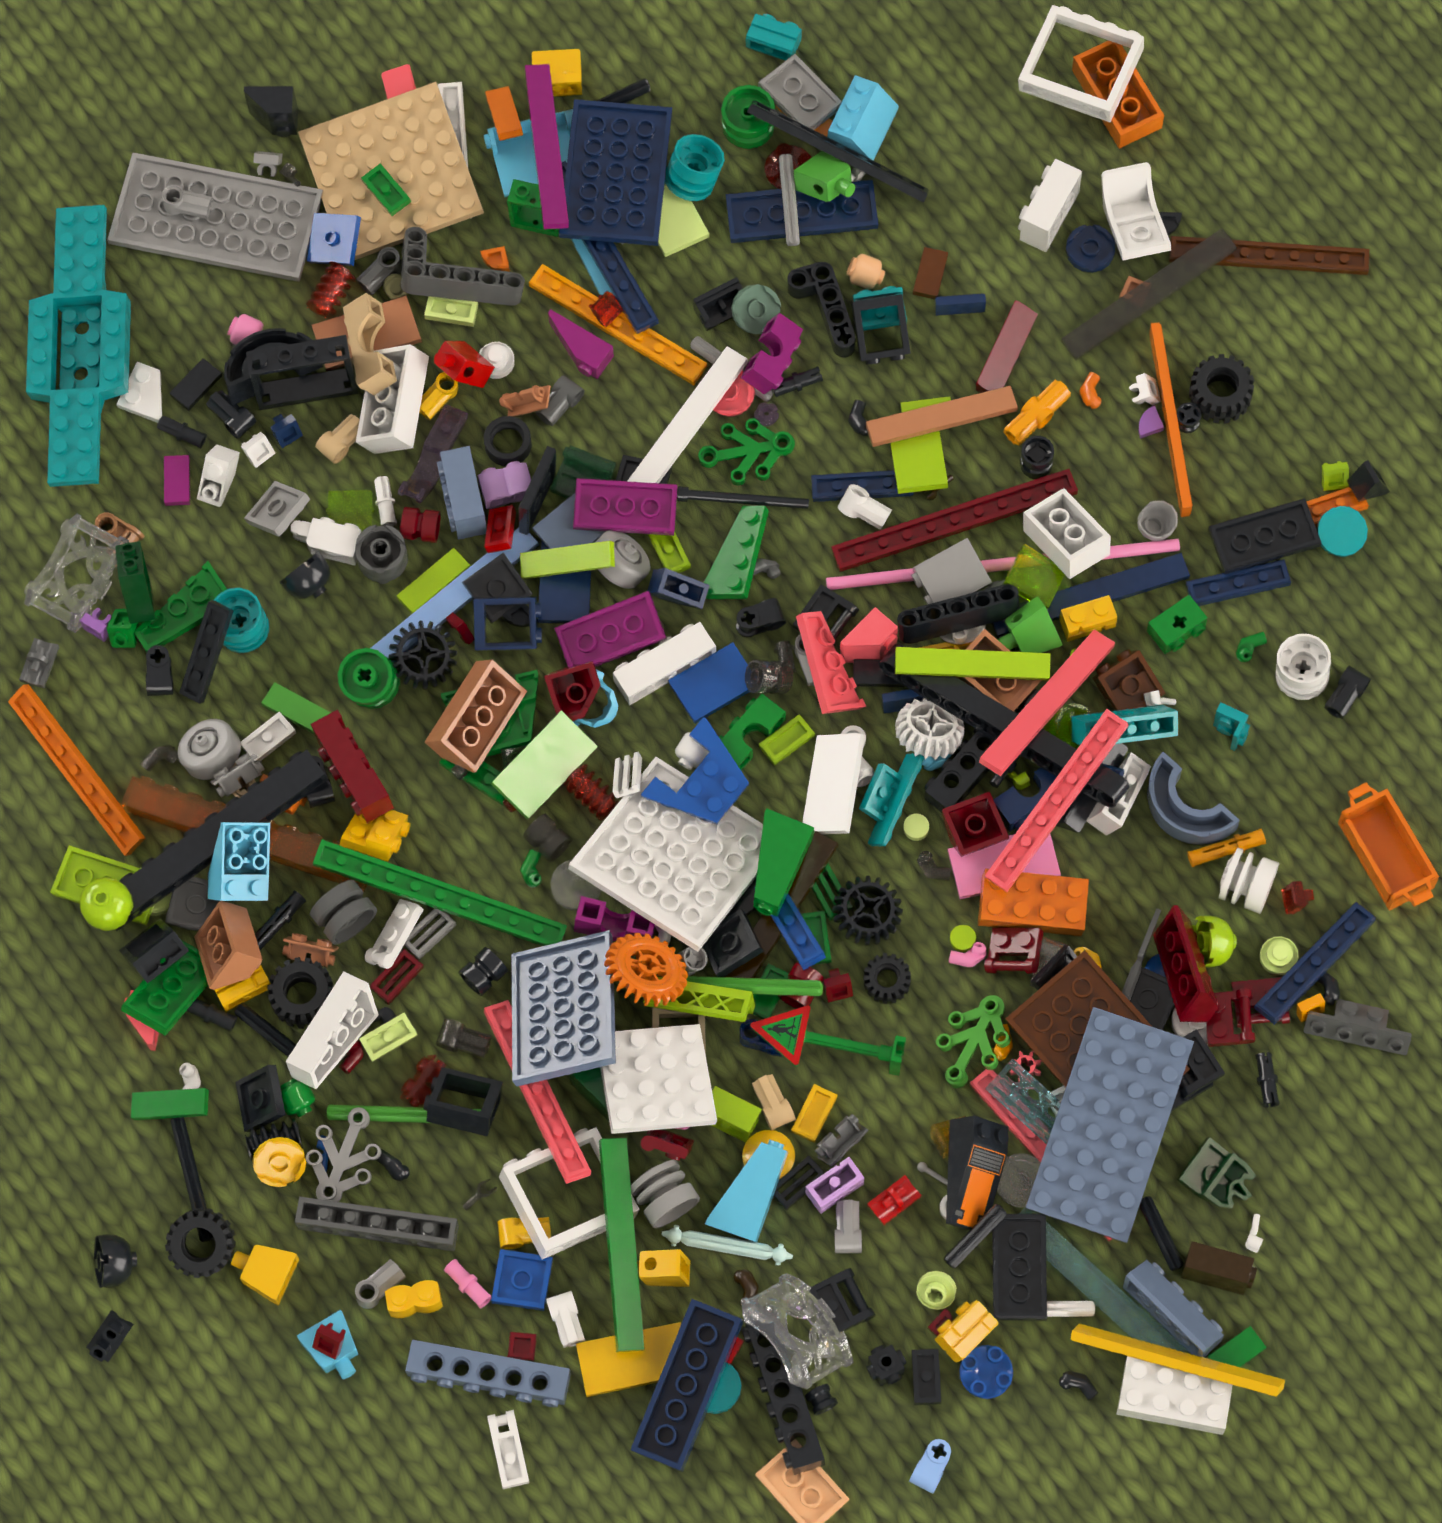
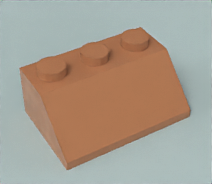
[194,901,263,990]

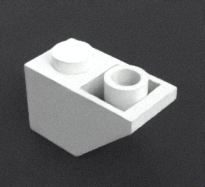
[197,444,240,507]

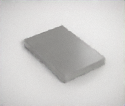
[758,54,842,130]

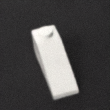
[1086,752,1151,836]

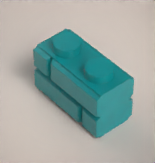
[746,14,802,61]

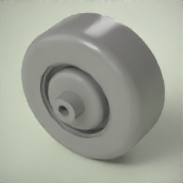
[596,530,650,589]
[178,719,241,780]

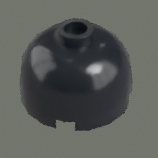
[279,551,330,599]
[94,1234,137,1288]

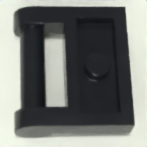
[793,584,859,646]
[1179,1029,1225,1099]
[809,1268,876,1337]

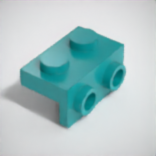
[853,286,907,331]

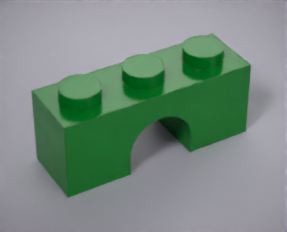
[719,694,786,771]

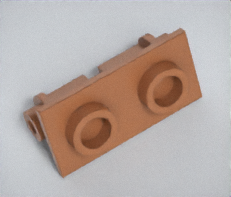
[499,385,551,417]
[282,933,339,967]

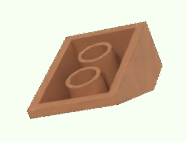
[956,629,1042,712]

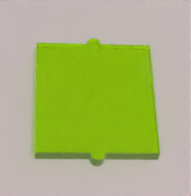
[326,490,375,531]

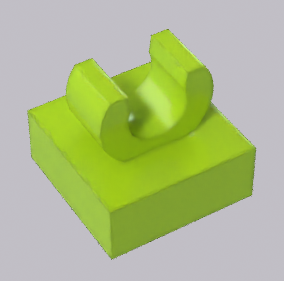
[1322,461,1349,491]

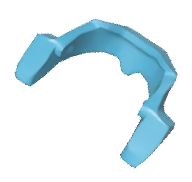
[573,669,618,728]

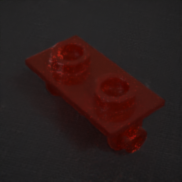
[399,1054,446,1107]

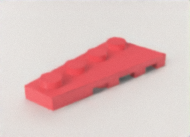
[796,611,866,714]

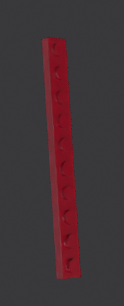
[831,469,1078,572]

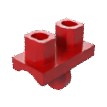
[867,1175,922,1225]

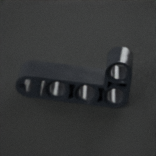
[787,262,856,358]

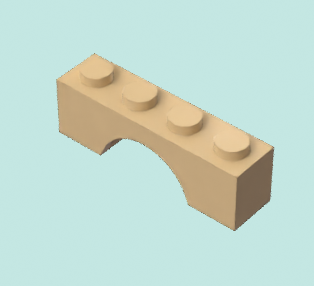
[343,293,397,396]

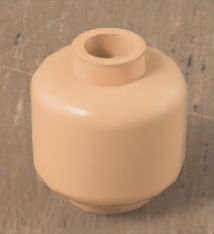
[846,254,885,290]

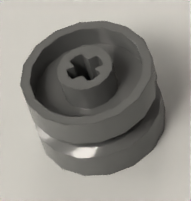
[310,880,377,945]

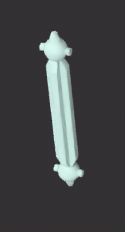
[662,1225,793,1265]

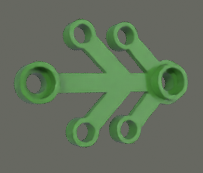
[936,995,1011,1088]

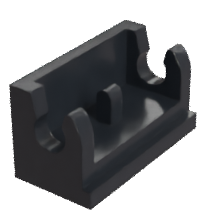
[693,277,743,331]

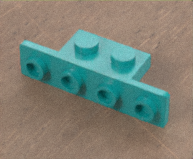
[859,753,924,846]

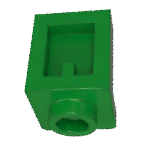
[106,609,139,648]

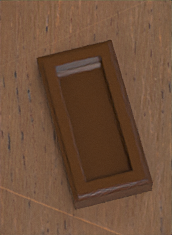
[913,247,948,299]

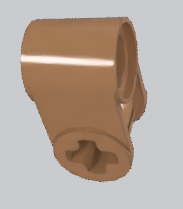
[95,512,145,548]

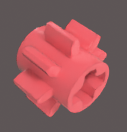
[1010,1051,1041,1084]

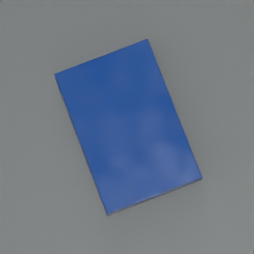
[668,642,760,724]

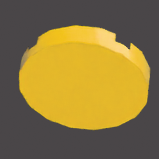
[253,1137,306,1187]

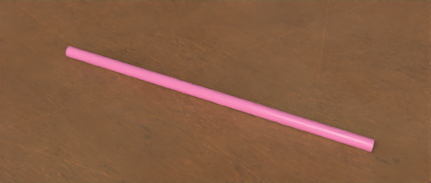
[826,539,1180,590]

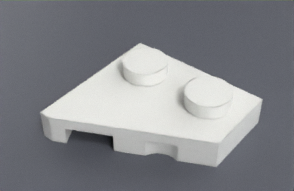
[117,362,162,423]

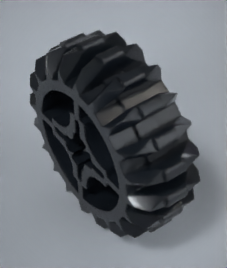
[388,621,458,690]
[832,875,903,946]

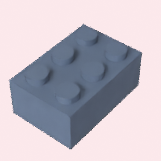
[437,446,487,540]

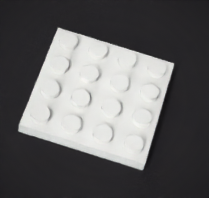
[600,1024,717,1134]

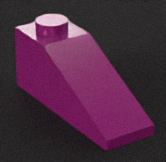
[548,309,614,379]

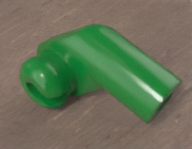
[1236,631,1267,662]
[520,849,542,888]

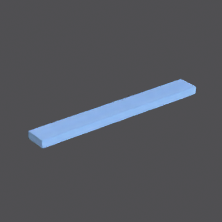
[370,527,539,663]

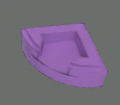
[1138,406,1164,439]

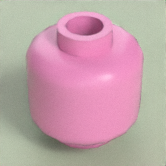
[227,314,263,345]

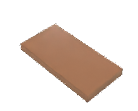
[312,296,422,371]

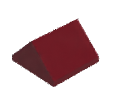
[942,791,1009,857]

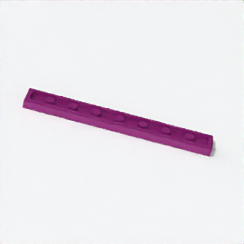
[524,64,569,229]

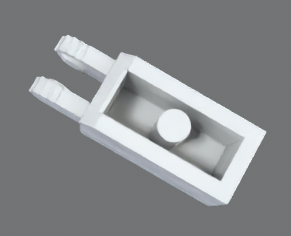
[290,517,362,566]

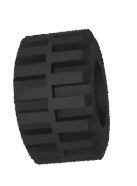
[1189,354,1254,424]
[268,957,334,1029]
[165,1208,236,1278]

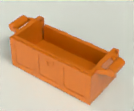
[1338,782,1439,911]

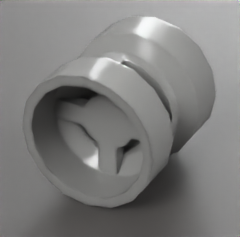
[677,947,707,976]

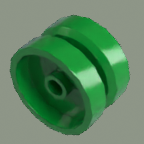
[721,85,775,149]
[337,648,400,709]

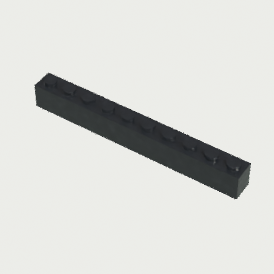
[115,750,328,931]

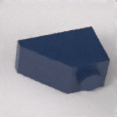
[647,568,710,609]

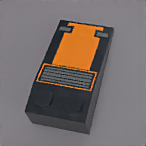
[946,1116,1009,1231]

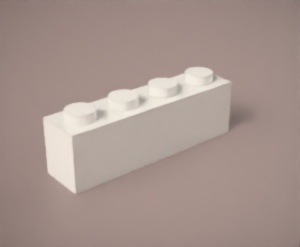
[613,622,716,706]

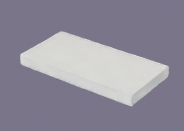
[802,733,865,834]

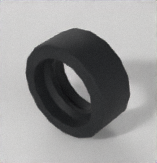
[484,416,532,467]

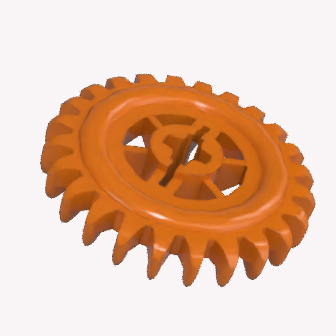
[604,933,688,1007]

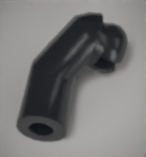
[1318,972,1340,1005]
[374,1149,410,1181]

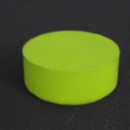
[950,925,976,952]

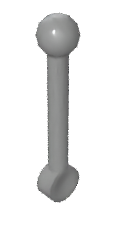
[917,1162,948,1185]

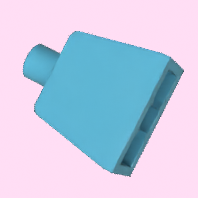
[297,1310,358,1379]

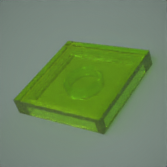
[1002,543,1065,609]

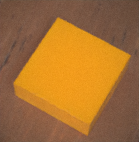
[1296,993,1325,1023]

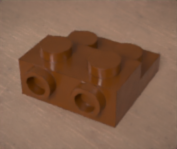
[1092,649,1166,711]

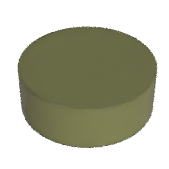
[383,274,407,300]

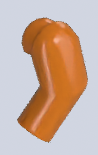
[1080,372,1101,409]

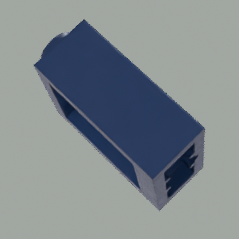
[473,597,542,650]

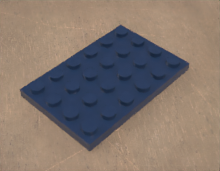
[559,99,672,246]

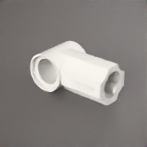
[838,484,892,530]
[546,1291,585,1348]

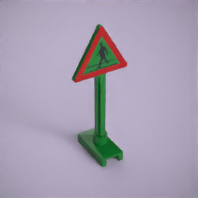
[750,1005,906,1076]

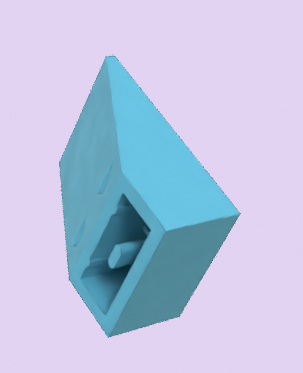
[208,822,270,901]

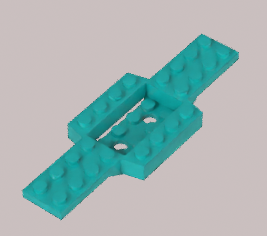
[26,205,131,487]

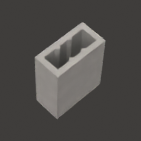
[911,538,992,604]

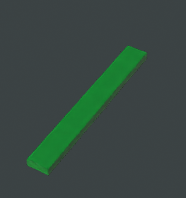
[599,1138,645,1352]

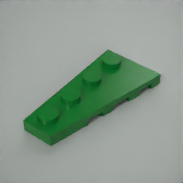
[704,506,769,599]
[134,561,227,653]

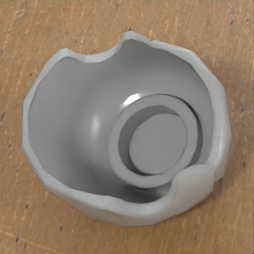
[1137,501,1178,541]

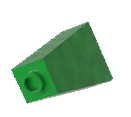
[753,808,814,916]

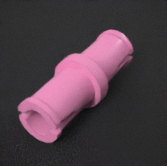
[444,1259,492,1308]

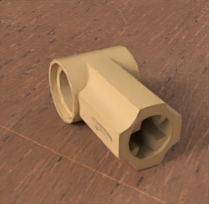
[315,414,360,464]
[752,1074,796,1131]

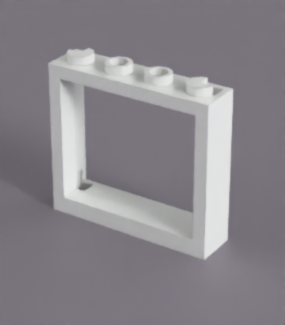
[1018,5,1144,122]
[499,1127,640,1259]

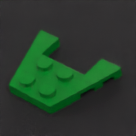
[441,670,539,757]

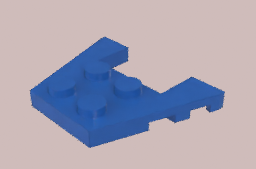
[641,717,749,824]

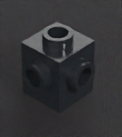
[866,1345,907,1387]

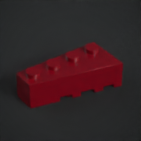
[311,709,394,823]

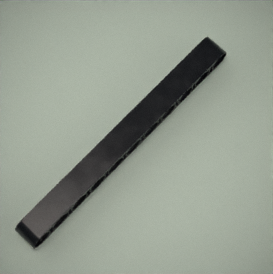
[879,644,1129,808]

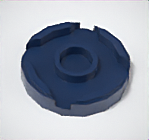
[1066,224,1115,273]

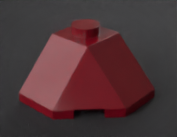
[544,661,601,721]

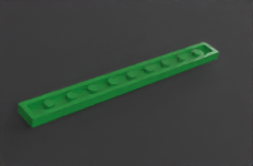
[313,839,567,946]

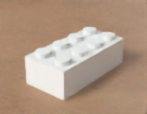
[356,344,429,454]
[1116,1356,1233,1435]

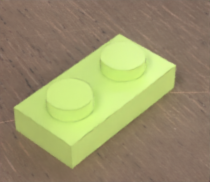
[424,296,479,327]
[359,1012,418,1062]

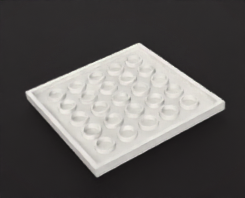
[568,757,763,952]

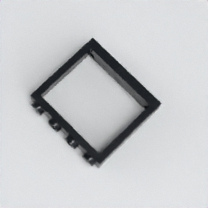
[246,335,358,410]

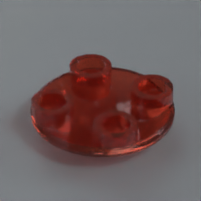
[764,143,812,189]

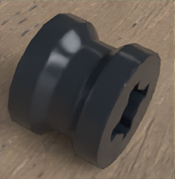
[1176,403,1202,433]
[805,1383,838,1416]

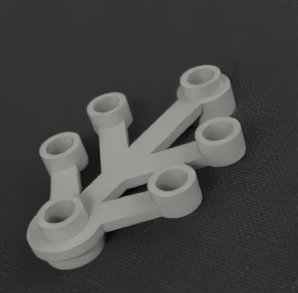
[306,1107,381,1202]

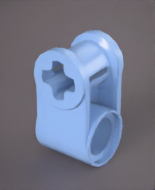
[909,1439,951,1494]

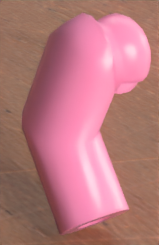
[949,942,986,967]

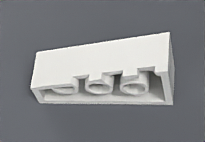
[286,972,379,1089]

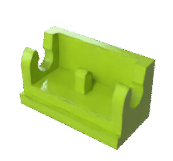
[711,1086,762,1143]

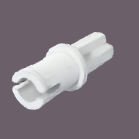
[374,476,397,526]

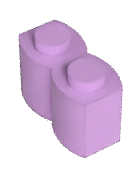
[478,461,531,509]

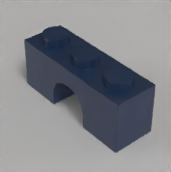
[994,768,1056,832]

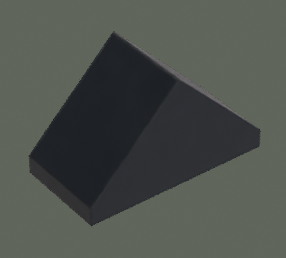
[1347,460,1390,502]

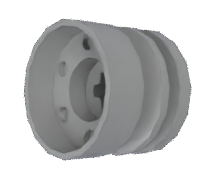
[631,1160,700,1228]

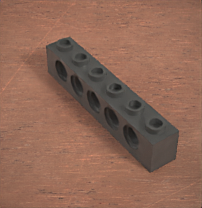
[295,1196,459,1252]

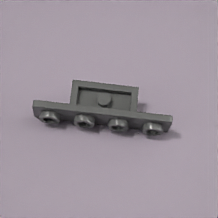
[1304,999,1412,1055]

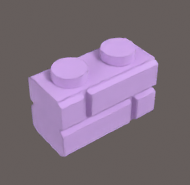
[805,1157,864,1214]

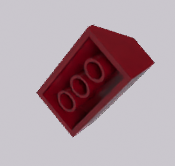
[1153,905,1218,1022]

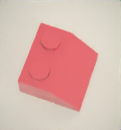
[840,607,898,663]

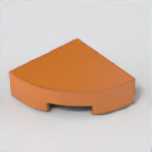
[480,246,510,272]

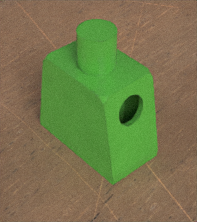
[794,151,855,202]
[997,596,1063,653]

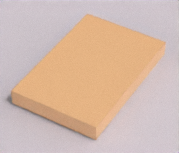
[755,1439,849,1523]

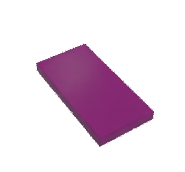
[573,478,677,536]
[554,591,667,667]

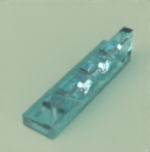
[985,1058,1061,1144]

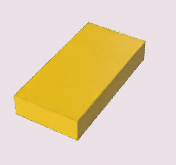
[791,1084,838,1143]

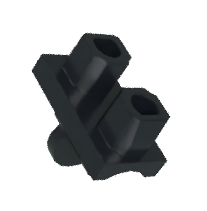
[86,1310,134,1362]

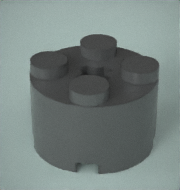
[355,525,408,584]

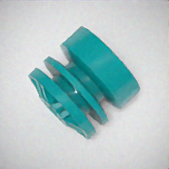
[665,134,725,201]
[214,588,270,653]

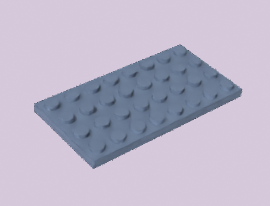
[1026,1007,1194,1243]

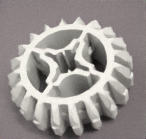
[895,698,965,761]

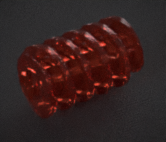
[306,261,356,317]
[564,764,619,821]

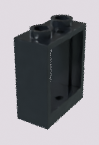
[851,292,911,365]
[119,919,189,983]
[423,1067,503,1137]

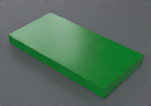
[121,939,208,1036]

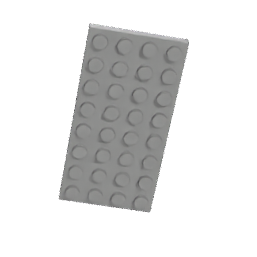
[107,153,323,282]

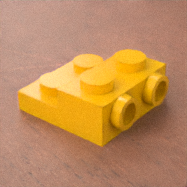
[340,810,411,862]

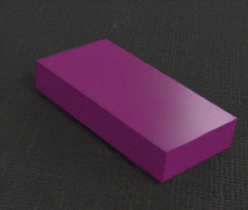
[164,455,190,506]

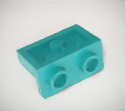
[1213,702,1251,751]

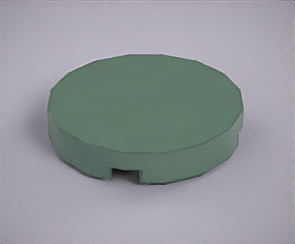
[731,284,781,334]

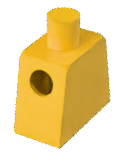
[231,1245,299,1306]
[637,1249,690,1287]

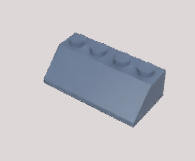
[1123,1260,1224,1358]

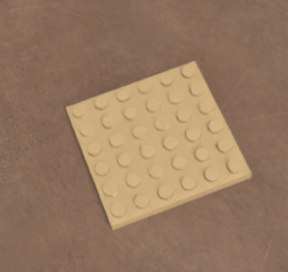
[298,82,484,260]

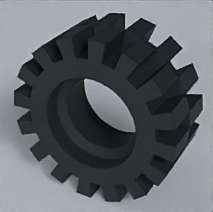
[864,953,911,1004]

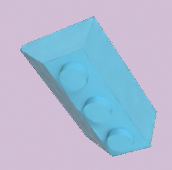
[827,75,899,161]

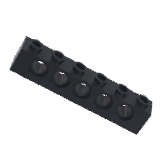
[924,689,1039,813]
[741,1309,825,1475]

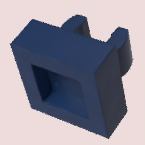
[270,414,303,448]

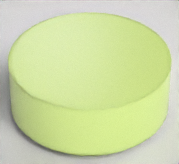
[903,814,929,841]

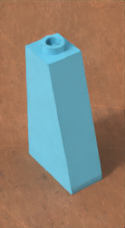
[705,1140,788,1242]

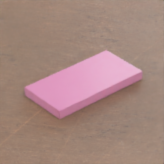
[948,834,1061,899]

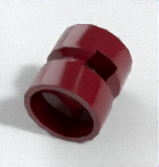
[400,506,441,543]
[778,962,824,1009]

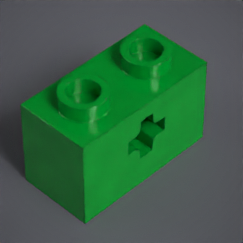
[1147,595,1208,654]

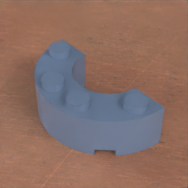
[1147,752,1240,845]

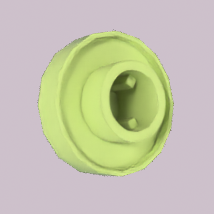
[1259,936,1299,976]
[916,1271,957,1310]

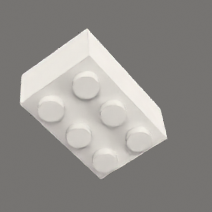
[1018,159,1082,252]
[1023,488,1111,579]

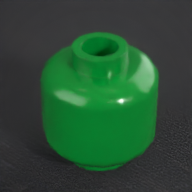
[280,1078,316,1118]

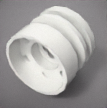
[1276,634,1331,700]
[1219,848,1279,914]

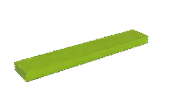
[895,647,1050,680]

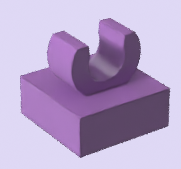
[80,608,111,642]

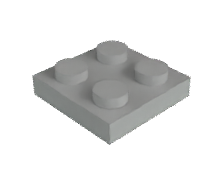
[244,481,310,537]

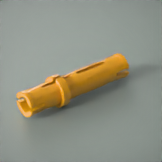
[1187,828,1266,868]

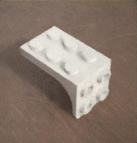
[1101,162,1171,260]

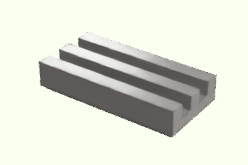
[404,908,456,960]

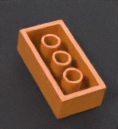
[1072,40,1164,149]
[978,868,1089,936]

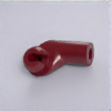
[339,1039,364,1074]

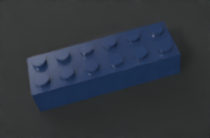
[630,1299,744,1472]

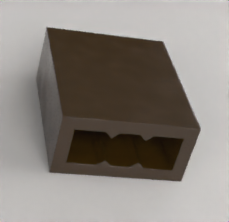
[1181,1241,1257,1295]

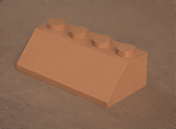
[425,660,527,773]

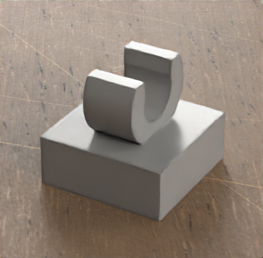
[254,151,283,177]

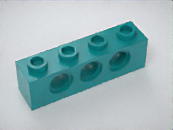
[1072,705,1178,745]

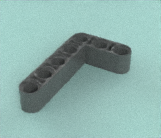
[401,227,525,306]

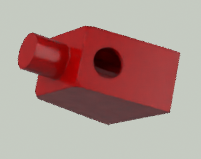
[434,341,495,388]

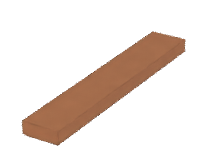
[866,386,1018,447]

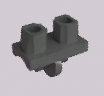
[19,638,59,688]

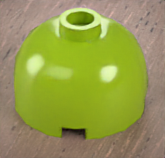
[79,877,133,931]
[1192,916,1237,968]

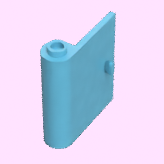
[484,109,573,198]

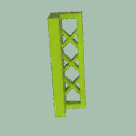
[643,977,755,1022]

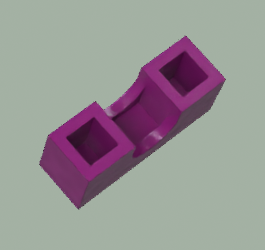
[741,313,803,395]
[574,896,655,941]

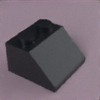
[244,86,298,137]

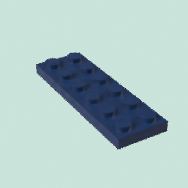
[726,180,878,243]

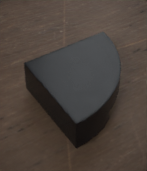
[1159,212,1182,236]
[503,604,538,627]

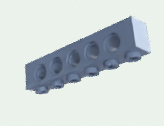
[405,1340,571,1408]

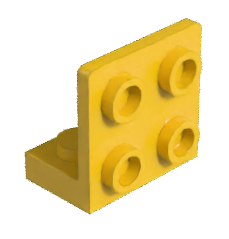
[532,49,582,96]

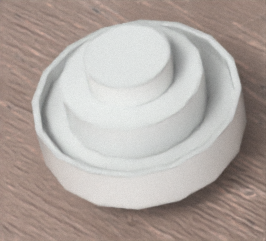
[479,342,514,379]

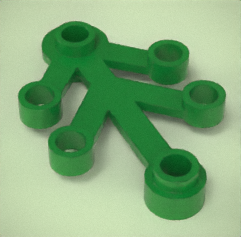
[698,418,795,486]

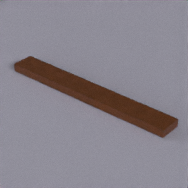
[1169,236,1370,275]

